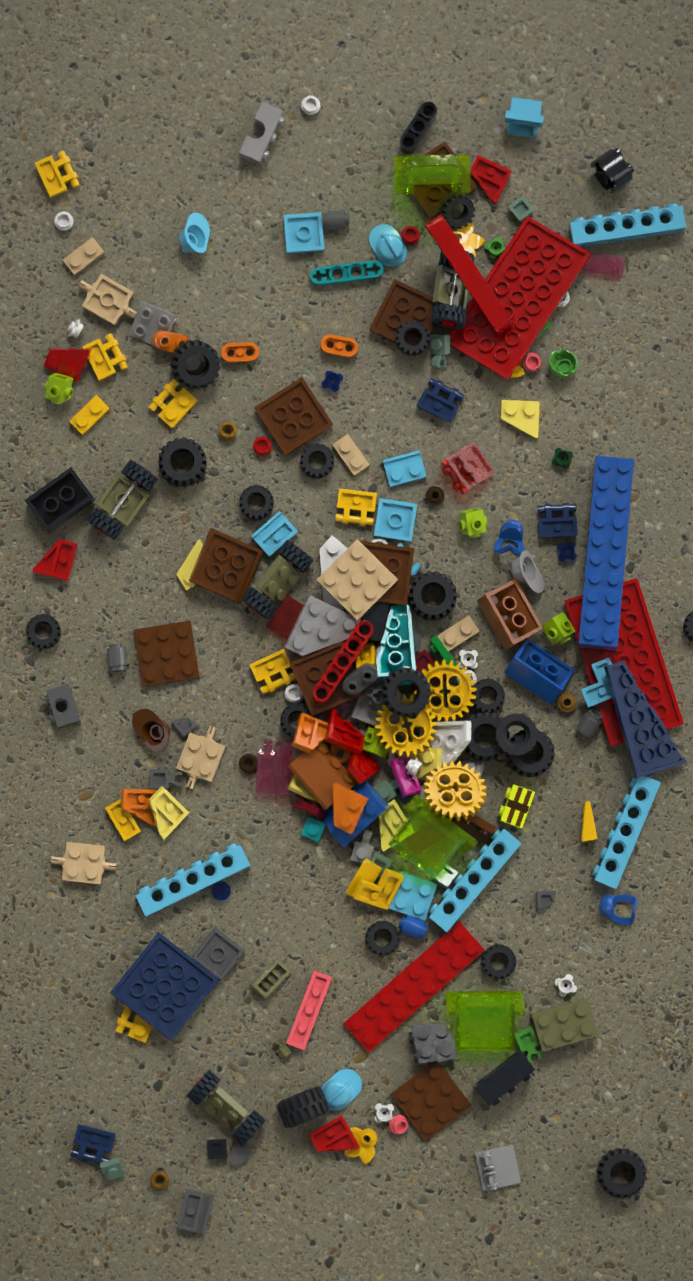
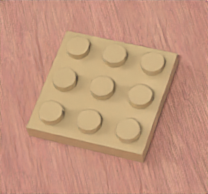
[317,539,398,621]

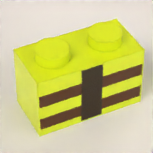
[498,784,535,829]

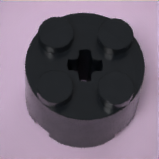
[591,148,634,194]

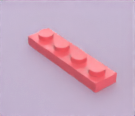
[286,971,332,1050]

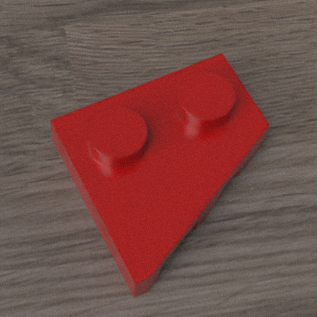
[470,155,512,205]
[43,348,92,383]
[32,539,78,581]
[325,708,365,755]
[348,750,380,784]
[308,1115,361,1152]

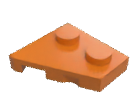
[292,713,328,753]
[333,782,369,834]
[121,789,158,827]

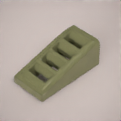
[250,959,292,1001]

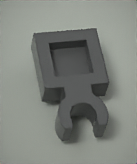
[150,769,183,789]

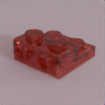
[441,441,496,495]
[266,594,304,640]

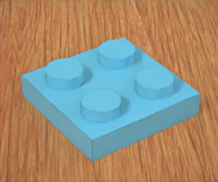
[284,212,324,254]
[374,498,417,542]
[389,872,437,921]

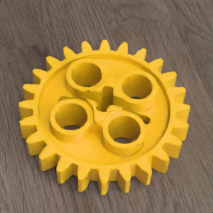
[414,659,477,722]
[374,694,437,757]
[423,761,487,821]

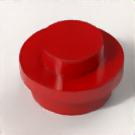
[401,226,420,245]
[253,437,272,456]

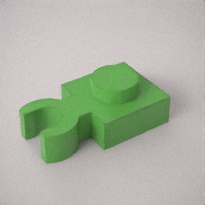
[514,1026,542,1063]

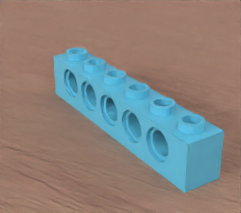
[569,204,686,247]
[592,776,661,889]
[428,829,522,932]
[135,843,251,917]

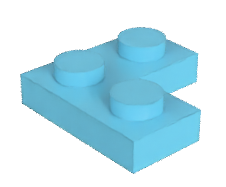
[580,657,612,708]

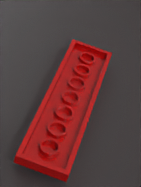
[343,921,485,1052]

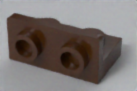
[453,814,496,844]

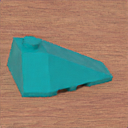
[376,605,416,685]

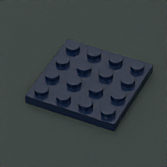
[110,932,219,1041]

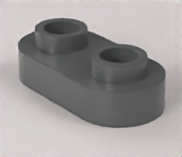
[343,663,377,695]

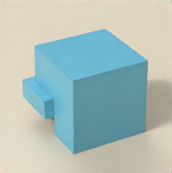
[504,97,544,138]

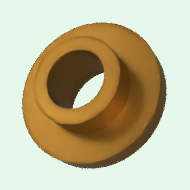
[218,421,238,441]
[557,693,577,712]
[150,1170,169,1190]

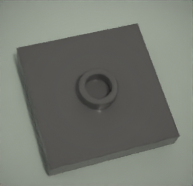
[191,927,245,981]

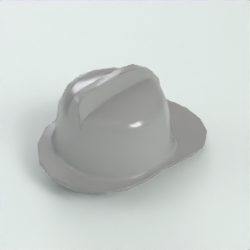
[509,550,544,593]

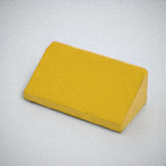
[345,858,383,896]

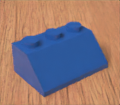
[504,638,575,705]
[323,780,389,847]

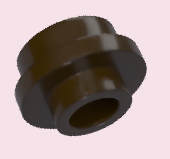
[425,486,445,505]
[239,754,258,773]

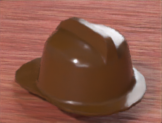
[132,709,170,751]

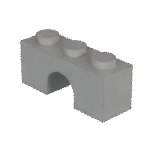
[239,102,285,166]

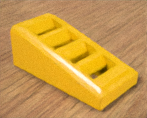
[581,801,597,842]

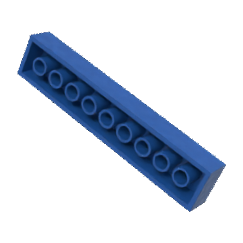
[578,456,634,651]

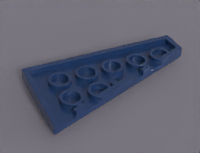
[604,661,687,778]

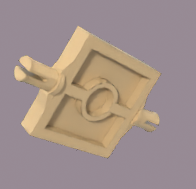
[78,274,137,326]
[176,726,226,789]
[51,842,117,885]

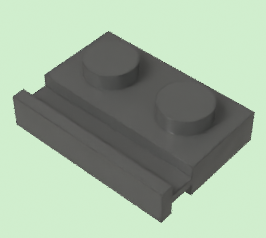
[177,1189,214,1234]

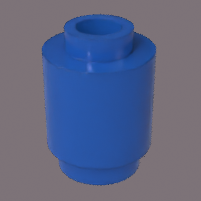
[398,915,428,939]

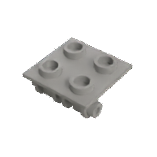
[129,301,177,346]
[475,1144,521,1191]

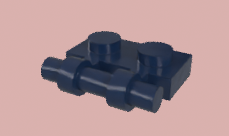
[416,378,465,424]
[537,503,578,538]
[70,1124,116,1166]

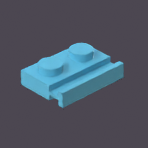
[383,450,427,487]
[251,511,298,557]

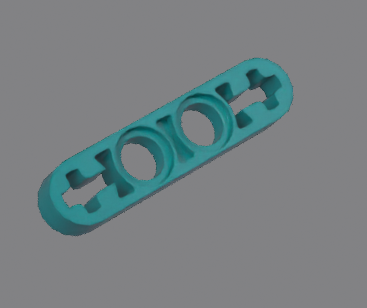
[310,260,383,286]

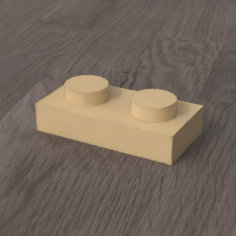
[63,237,105,276]
[332,434,370,476]
[437,616,480,652]

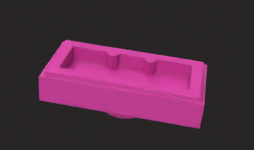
[390,756,422,797]

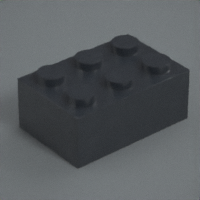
[24,467,95,534]
[473,1050,535,1106]

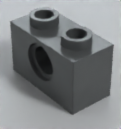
[44,684,81,728]

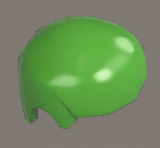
[549,349,578,378]

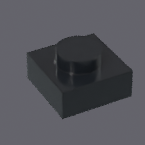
[207,1138,228,1160]

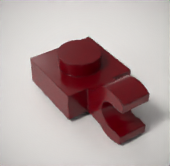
[291,794,326,819]

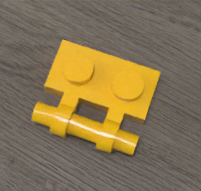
[35,151,80,198]
[82,333,128,381]
[148,379,198,429]
[335,489,377,527]
[249,649,296,694]
[115,1005,152,1043]

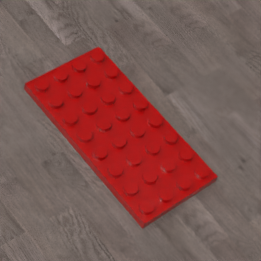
[448,216,591,381]
[564,578,684,747]

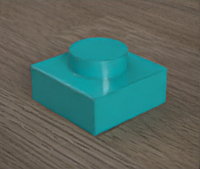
[301,817,326,842]

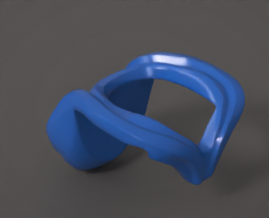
[494,520,525,557]
[599,894,638,925]

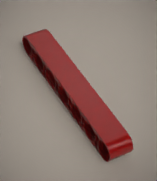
[425,214,514,335]

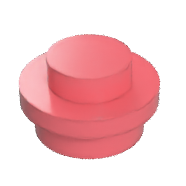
[522,353,541,372]
[389,1115,408,1134]

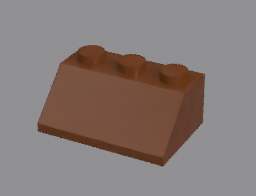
[477,579,544,650]
[288,742,357,810]

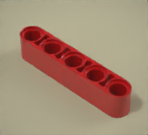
[313,621,373,704]

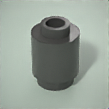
[322,210,350,230]
[107,643,127,672]
[576,708,603,738]

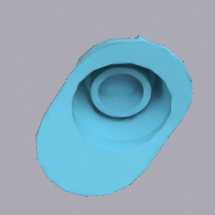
[179,213,210,253]
[369,224,407,267]
[321,1069,362,1111]

